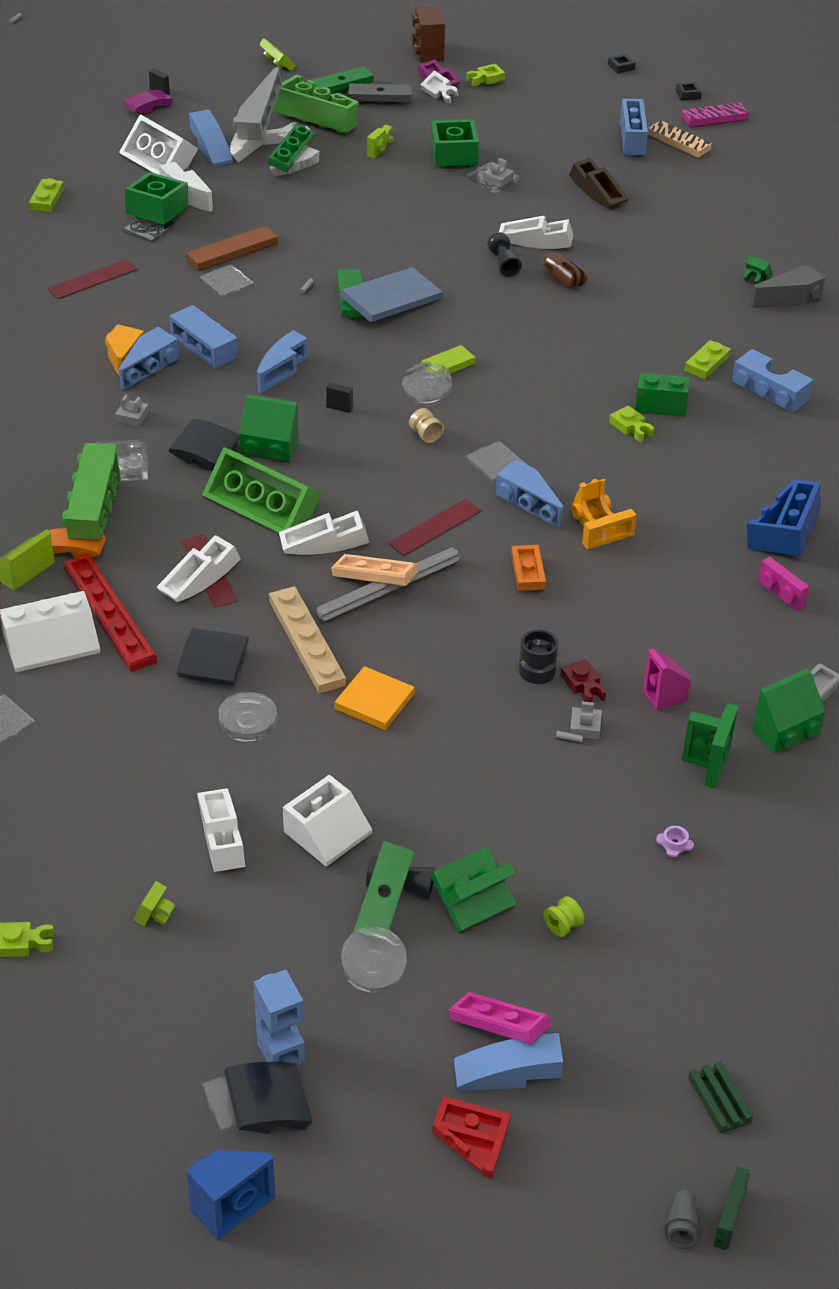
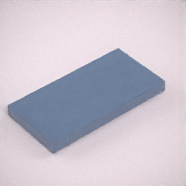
[340,267,443,322]

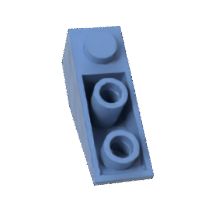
[119,327,179,390]
[495,459,563,528]

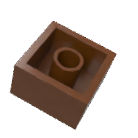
[411,5,445,62]

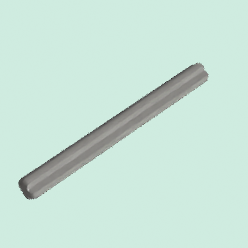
[316,547,459,622]

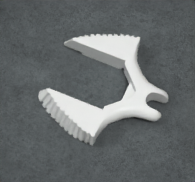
[230,122,319,176]

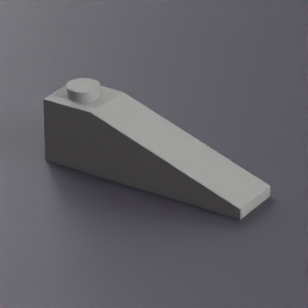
[233,67,282,140]

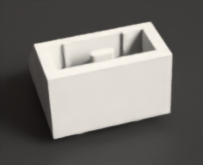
[283,775,372,867]

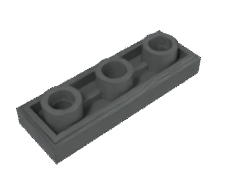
[349,84,412,104]

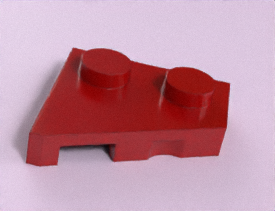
[432,1096,511,1179]

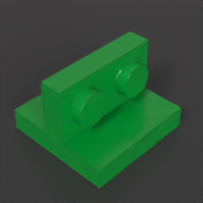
[681,703,739,789]
[430,846,516,933]

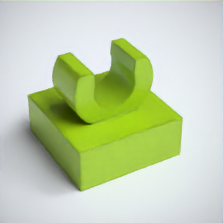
[133,881,175,926]

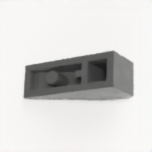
[750,264,825,307]

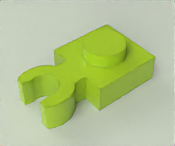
[466,64,505,86]
[367,125,394,158]
[609,405,654,442]
[0,922,55,957]

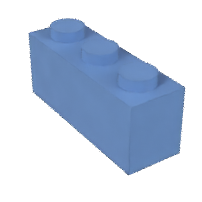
[620,99,648,156]
[169,305,239,369]

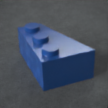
[747,479,821,556]

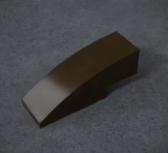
[569,157,629,208]

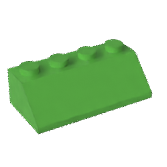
[202,447,322,532]

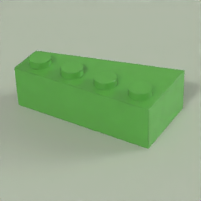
[274,74,359,133]
[62,443,122,540]

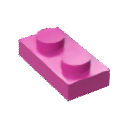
[758,556,809,611]

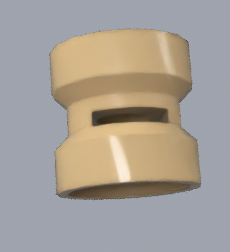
[409,408,444,443]

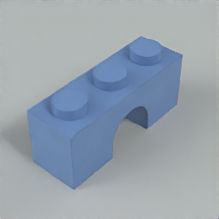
[732,349,813,413]
[254,969,305,1065]

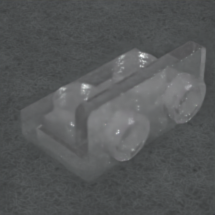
[94,440,149,481]

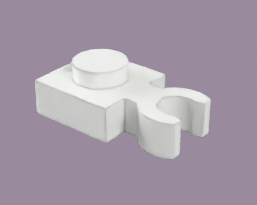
[420,71,459,104]

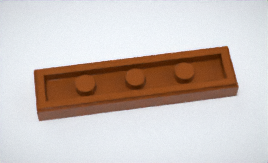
[186,226,278,271]

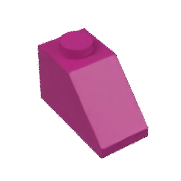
[643,648,691,710]

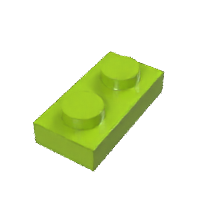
[259,38,296,71]
[29,178,64,212]
[684,340,731,380]

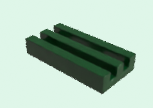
[688,1061,753,1134]
[713,1166,751,1250]

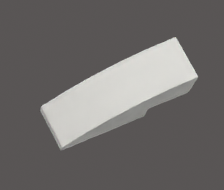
[159,162,213,212]
[499,215,573,249]
[279,510,370,555]
[157,535,241,602]
[197,788,245,872]

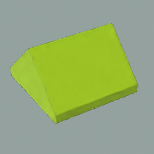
[0,529,55,591]

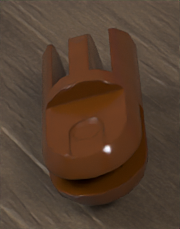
[543,252,587,289]

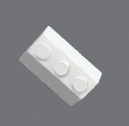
[119,115,198,175]
[0,591,101,673]

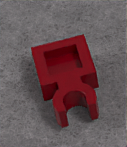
[560,659,606,703]

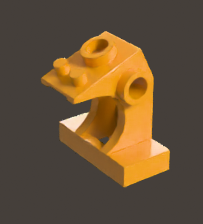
[571,479,637,550]

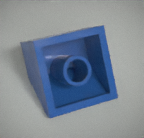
[187,1150,275,1240]

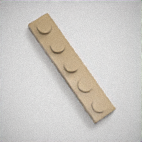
[269,586,346,694]

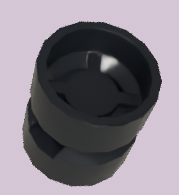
[519,629,559,684]

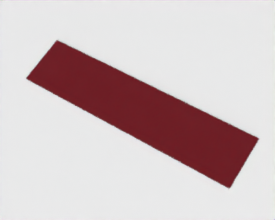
[47,259,137,299]
[388,499,481,555]
[181,534,238,608]

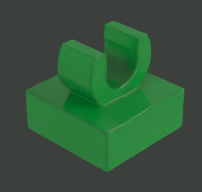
[744,255,773,285]

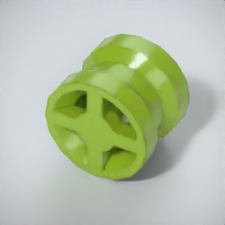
[543,896,584,937]

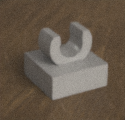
[483,158,514,188]
[115,394,149,427]
[570,702,602,740]

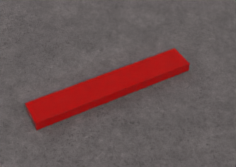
[63,554,157,672]

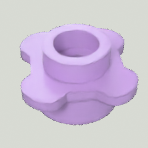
[656,826,694,857]

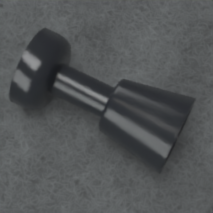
[487,232,522,277]
[366,856,435,898]

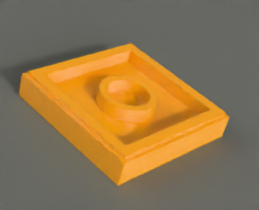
[334,666,415,731]

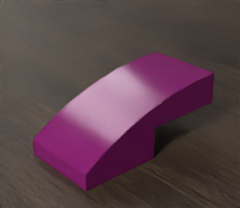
[417,59,460,86]
[123,90,173,113]

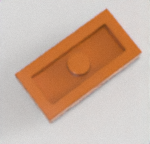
[511,545,546,591]

